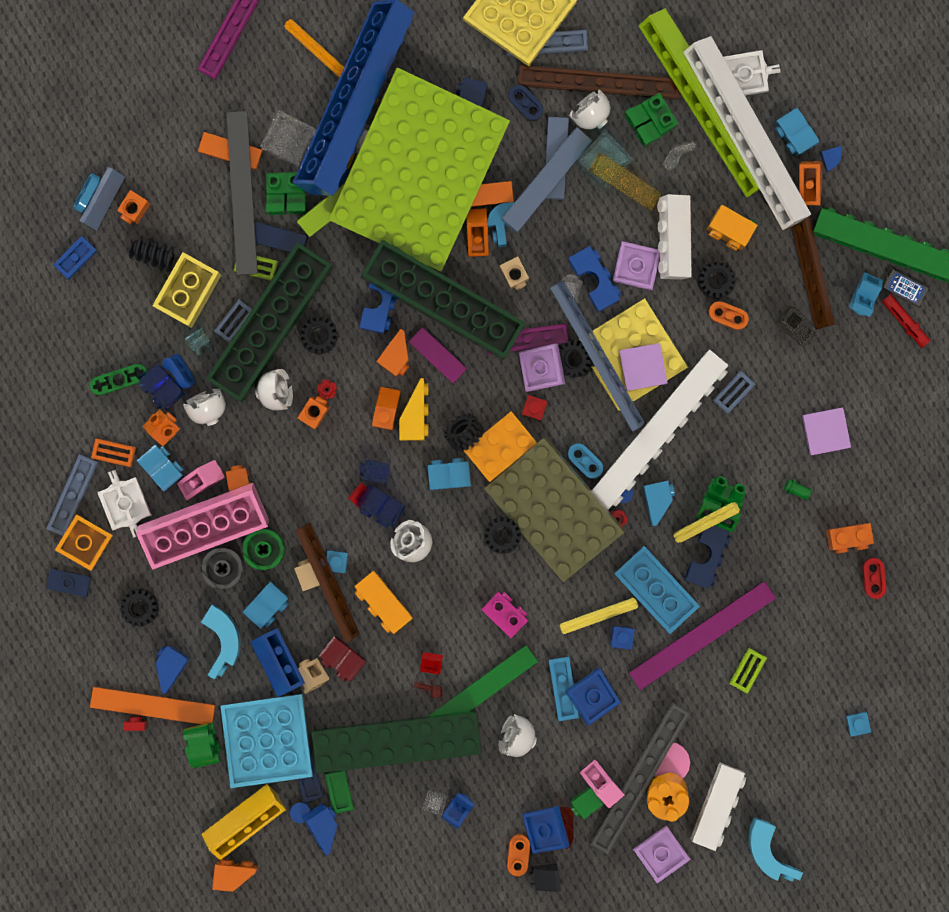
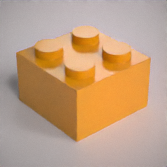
[706,205,758,251]
[55,514,113,571]

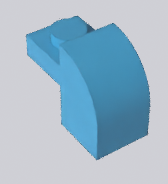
[487,202,514,248]
[849,272,883,317]

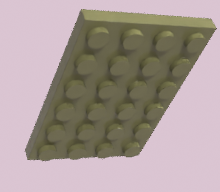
[484,436,625,582]

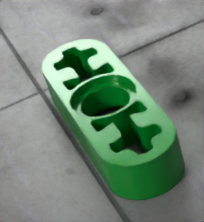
[90,364,148,396]

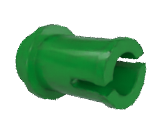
[784,479,812,501]

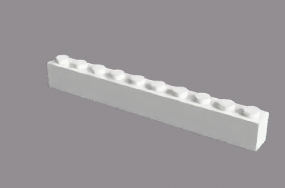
[683,36,811,230]
[591,350,728,510]

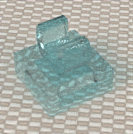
[185,328,211,355]

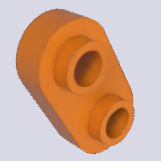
[708,301,749,330]
[507,834,530,876]

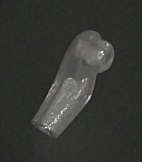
[664,140,696,170]

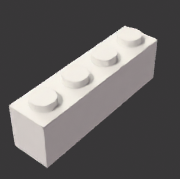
[657,194,691,279]
[690,762,746,851]

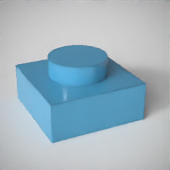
[327,551,348,573]
[846,712,871,737]

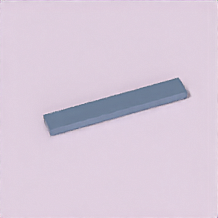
[501,127,592,233]

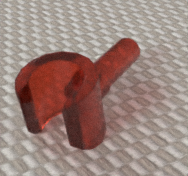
[414,682,442,698]

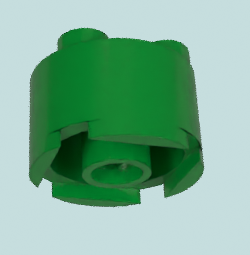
[243,529,286,570]
[183,723,221,769]

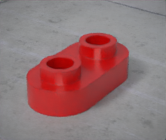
[862,558,886,599]

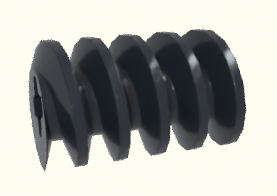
[129,235,175,272]

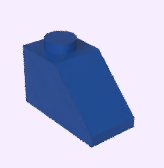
[156,645,190,694]
[302,804,337,856]

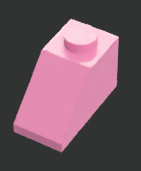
[177,460,225,501]
[580,760,624,808]

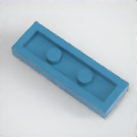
[549,656,579,721]

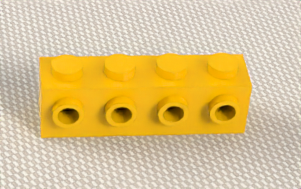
[202,784,286,860]

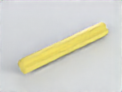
[673,502,740,543]
[560,598,638,634]

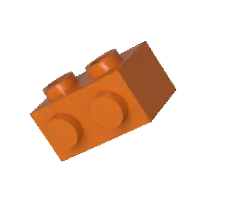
[826,523,874,553]

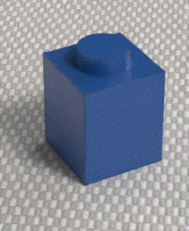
[610,625,635,650]

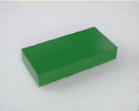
[325,770,354,814]

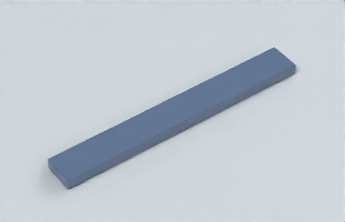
[551,281,645,431]

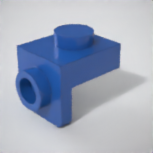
[441,793,475,829]

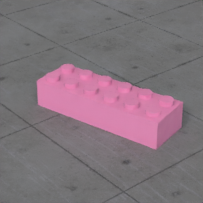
[136,483,269,570]

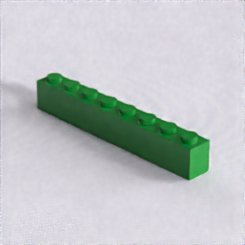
[812,207,949,284]

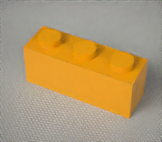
[354,571,413,634]

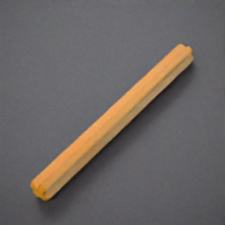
[284,19,379,106]

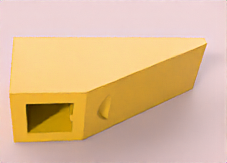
[399,378,429,441]

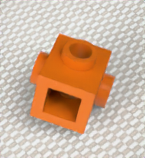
[142,409,180,446]

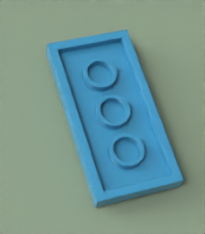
[614,546,700,634]

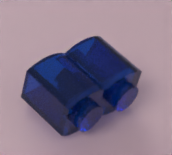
[138,362,185,410]
[357,484,406,527]

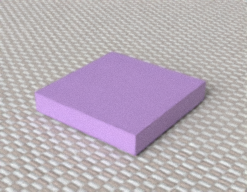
[613,241,660,290]
[619,343,667,391]
[518,344,565,392]
[802,408,851,455]
[633,825,691,883]

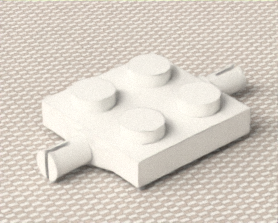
[723,50,780,96]
[97,470,152,538]

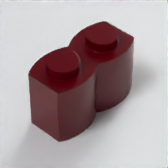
[319,636,367,682]

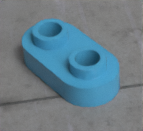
[73,173,100,213]
[568,444,603,479]

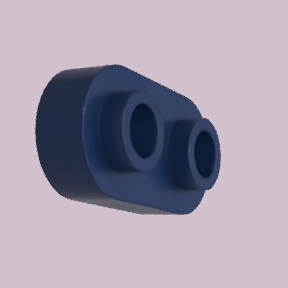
[508,85,543,121]

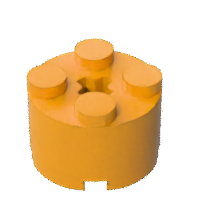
[647,772,689,822]

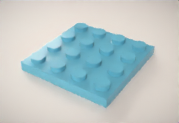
[221,694,313,788]

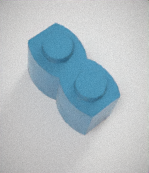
[774,108,819,157]
[137,444,184,492]
[428,458,471,490]
[243,581,290,629]

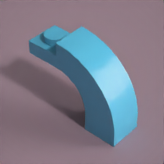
[201,604,241,679]
[748,817,803,881]

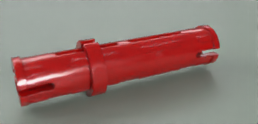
[881,294,931,348]

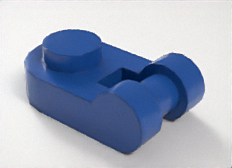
[163,354,195,389]

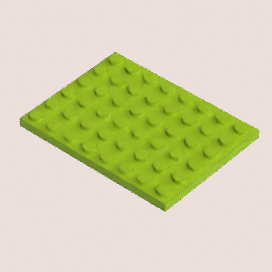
[329,68,510,271]

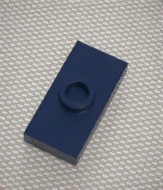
[46,569,92,597]

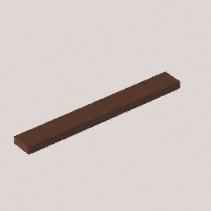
[518,65,680,100]

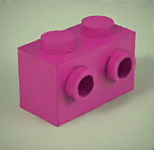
[481,592,528,638]

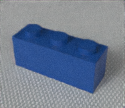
[250,628,305,697]

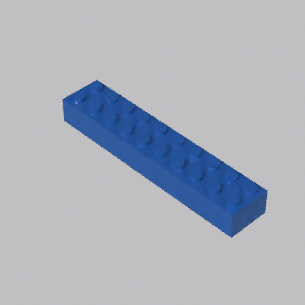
[293,0,414,196]

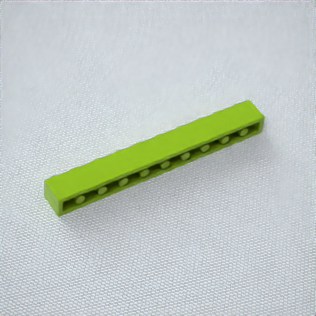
[639,8,760,197]

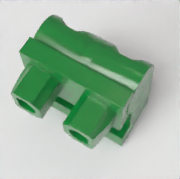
[624,92,679,148]
[266,172,307,215]
[696,476,746,533]

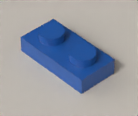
[53,236,97,280]

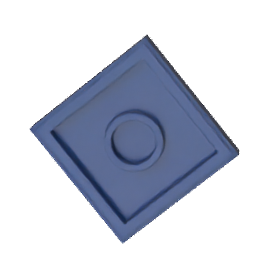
[565,668,621,726]
[522,806,570,854]

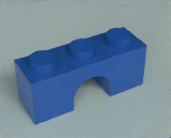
[568,246,621,313]
[360,283,396,334]

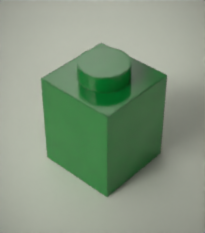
[570,786,604,819]

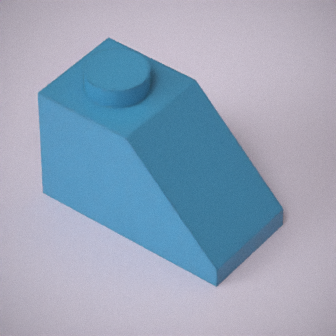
[642,481,675,526]

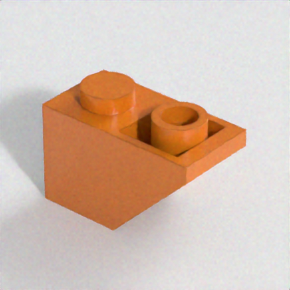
[212,859,258,892]

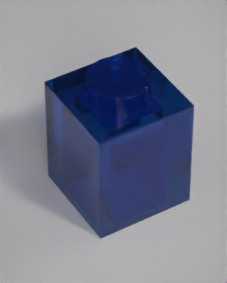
[359,459,391,484]

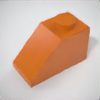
[799,161,822,205]
[466,208,489,257]
[376,329,409,377]
[372,387,401,431]

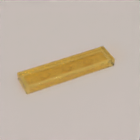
[589,153,662,211]

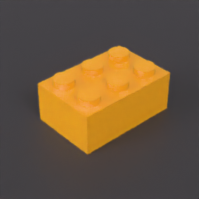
[463,411,537,483]

